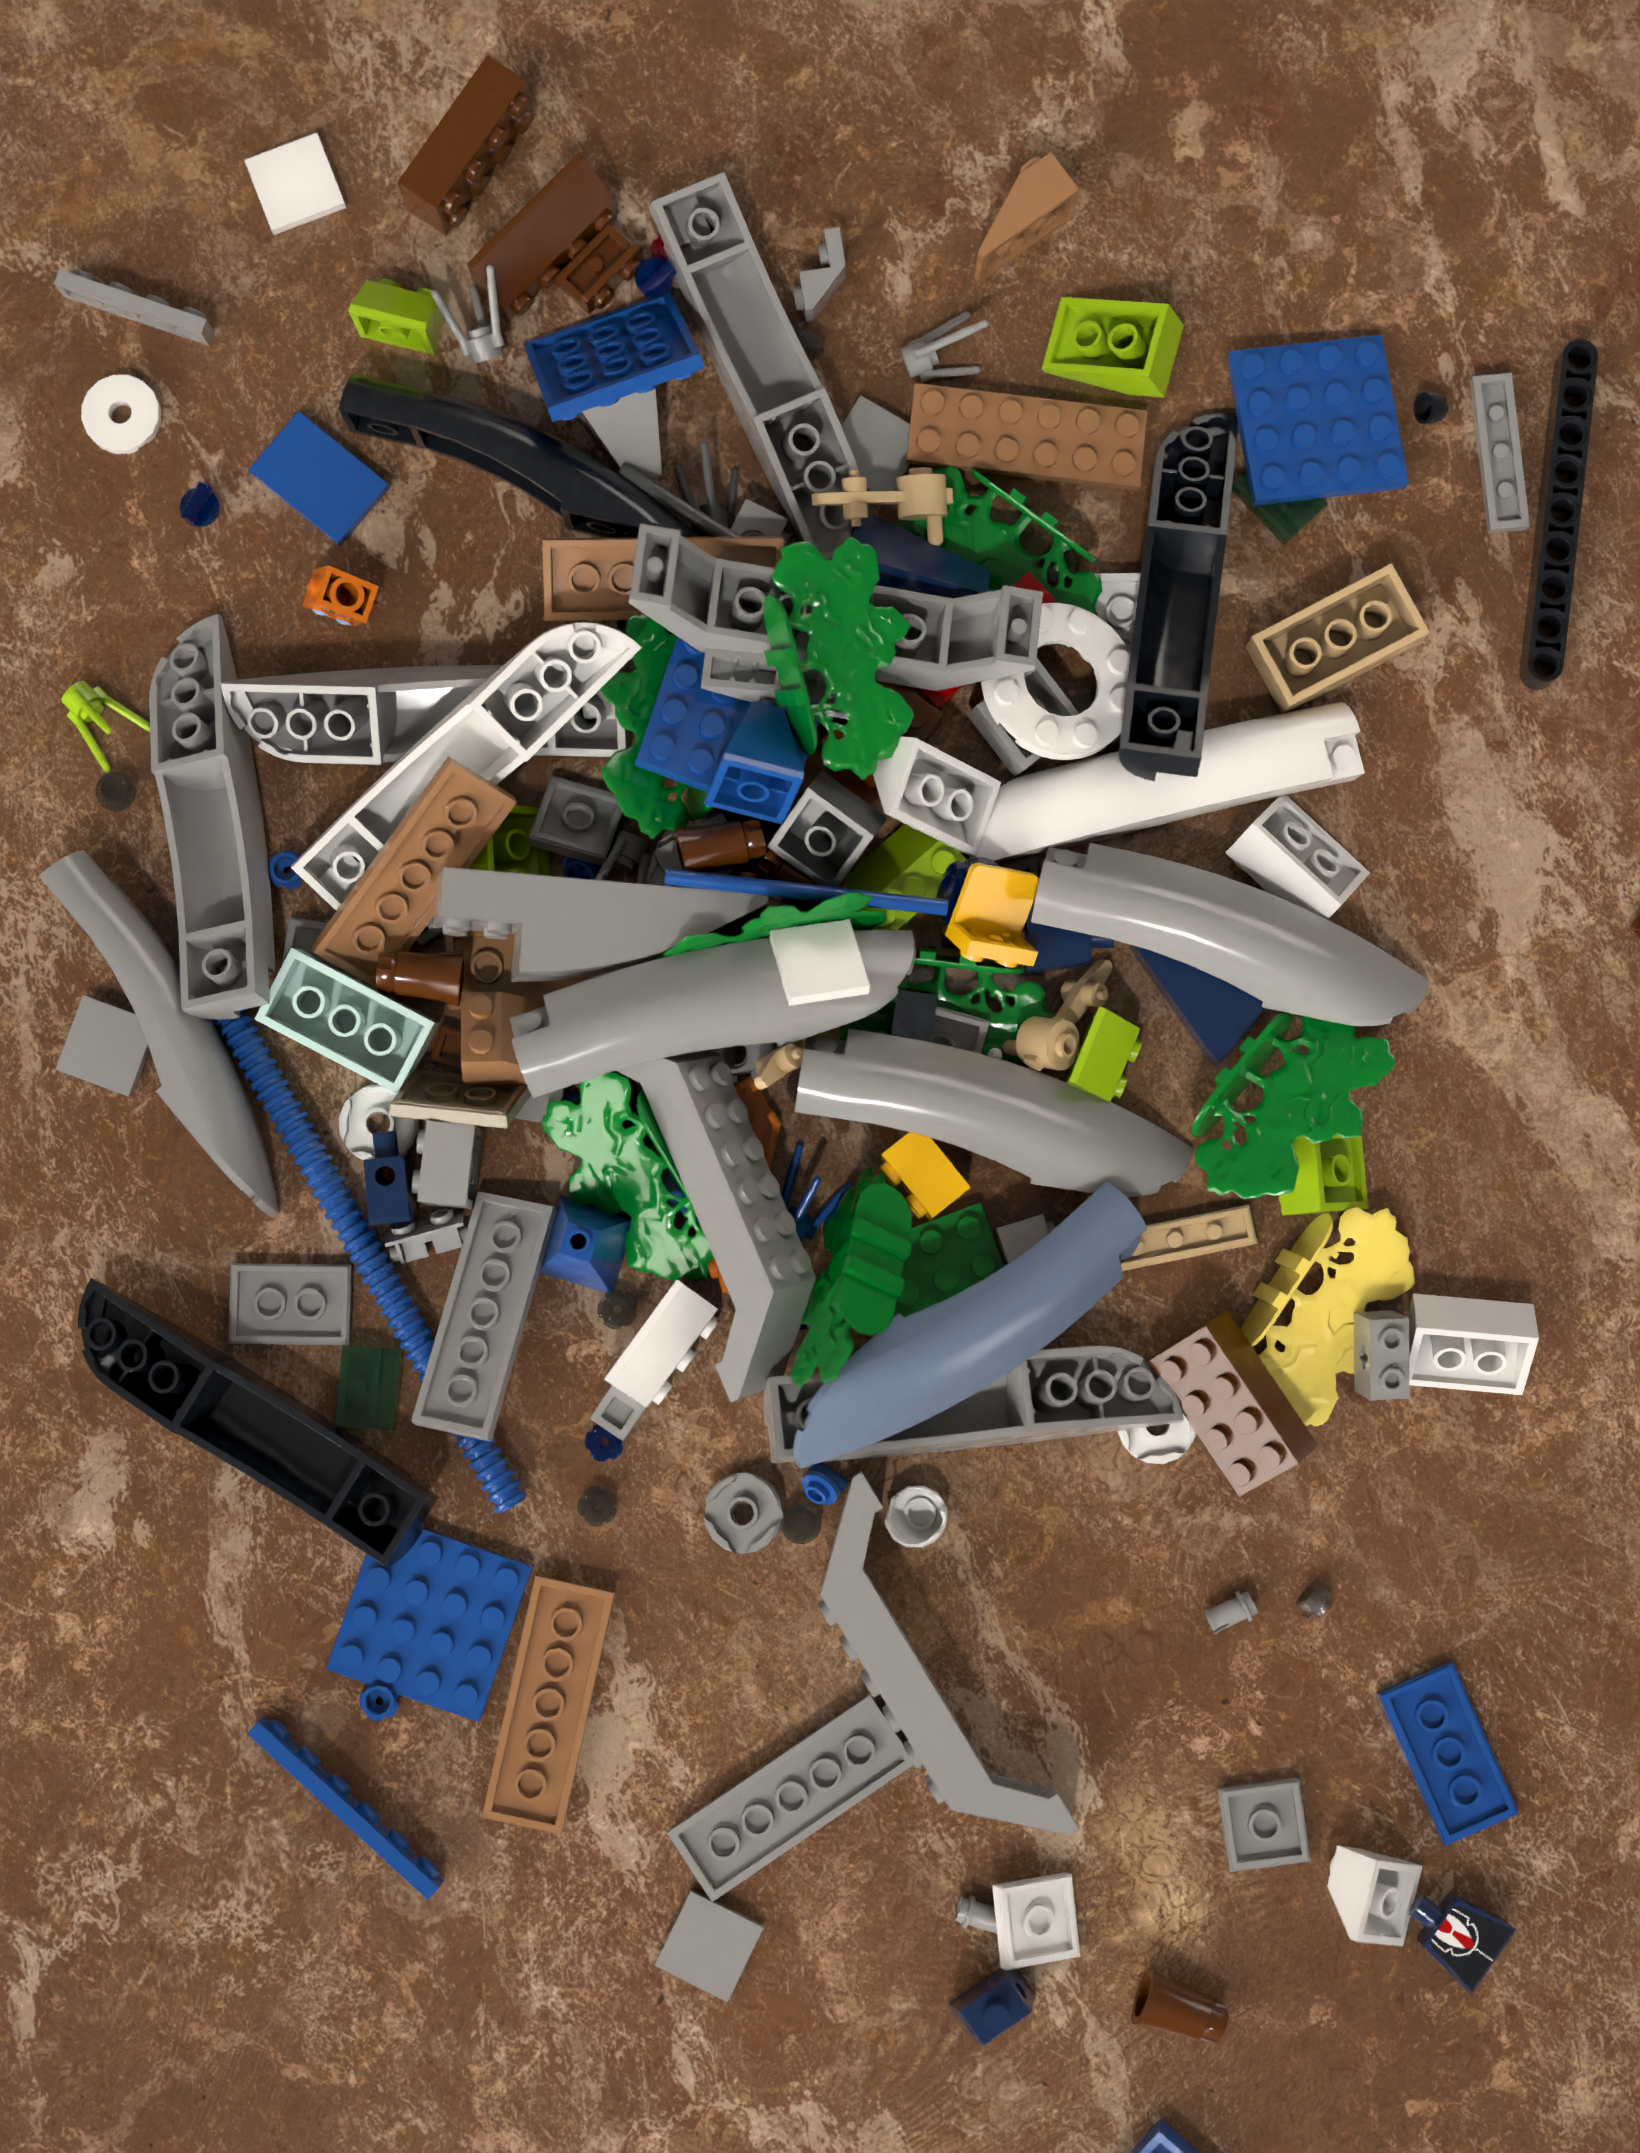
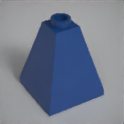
[704,700,804,824]
[540,1195,631,1295]

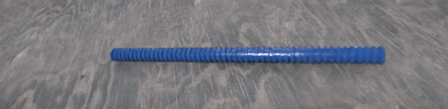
[213,1009,527,1513]

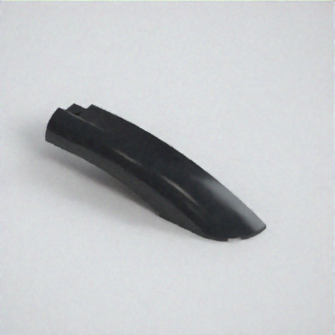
[338,374,700,538]
[1119,413,1238,781]
[78,1278,438,1567]

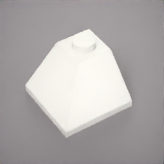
[1327,1845,1423,1946]

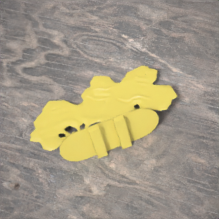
[1241,1207,1415,1426]

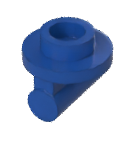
[801,1462,849,1505]

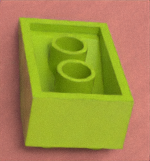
[1042,297,1184,398]

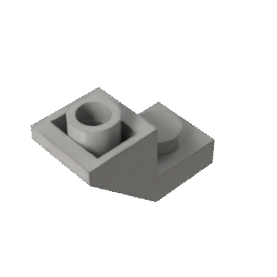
[793,227,846,323]

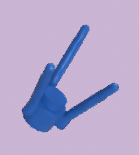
[781,1143,853,1243]

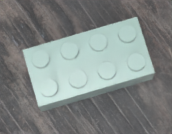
[254,948,441,1094]

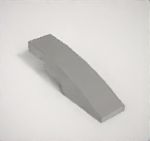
[701,648,848,719]

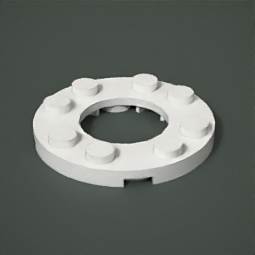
[981,603,1130,760]

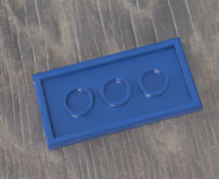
[1376,1661,1519,1846]

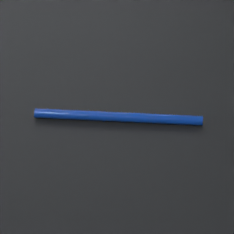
[664,868,948,916]

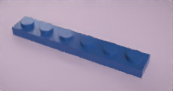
[247,1717,444,1900]

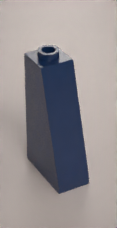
[850,513,995,598]
[1129,945,1265,1067]

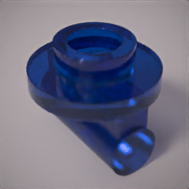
[634,257,677,298]
[180,482,220,527]

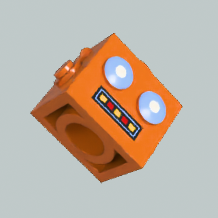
[302,565,379,627]

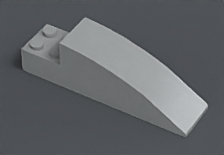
[434,867,769,982]

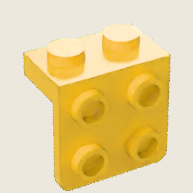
[945,863,1040,968]

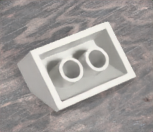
[873,736,1001,857]
[1226,795,1370,919]
[604,1280,720,1407]
[1407,1293,1539,1395]

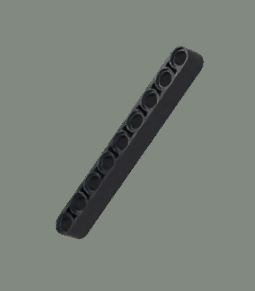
[1519,339,1598,690]

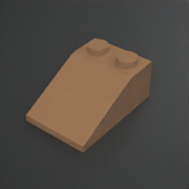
[975,152,1079,284]
[461,992,580,1086]

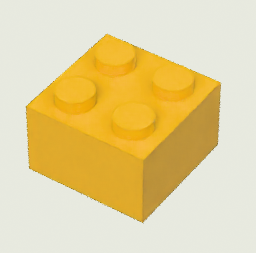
[879,1132,971,1221]

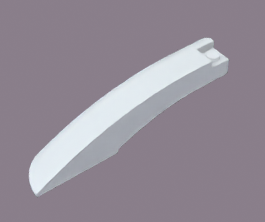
[291,622,642,911]
[969,702,1365,865]

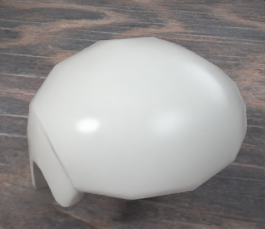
[884,1486,948,1548]

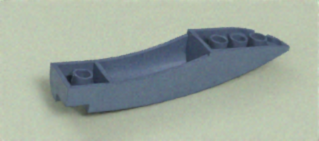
[793,1181,1147,1468]

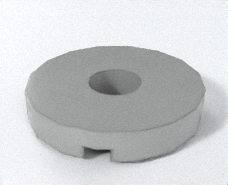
[704,1473,785,1554]

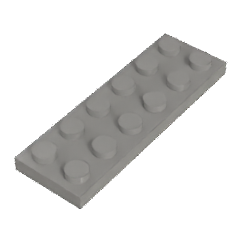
[411,1191,557,1442]
[667,1693,914,1902]

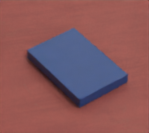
[248,411,390,546]

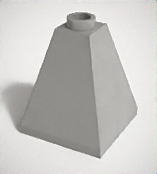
[580,389,662,485]

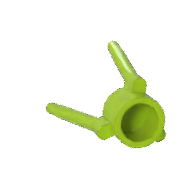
[61,680,150,773]

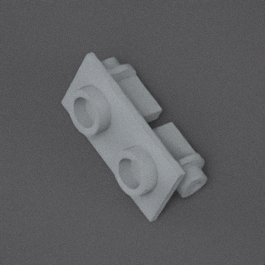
[385,1208,467,1264]

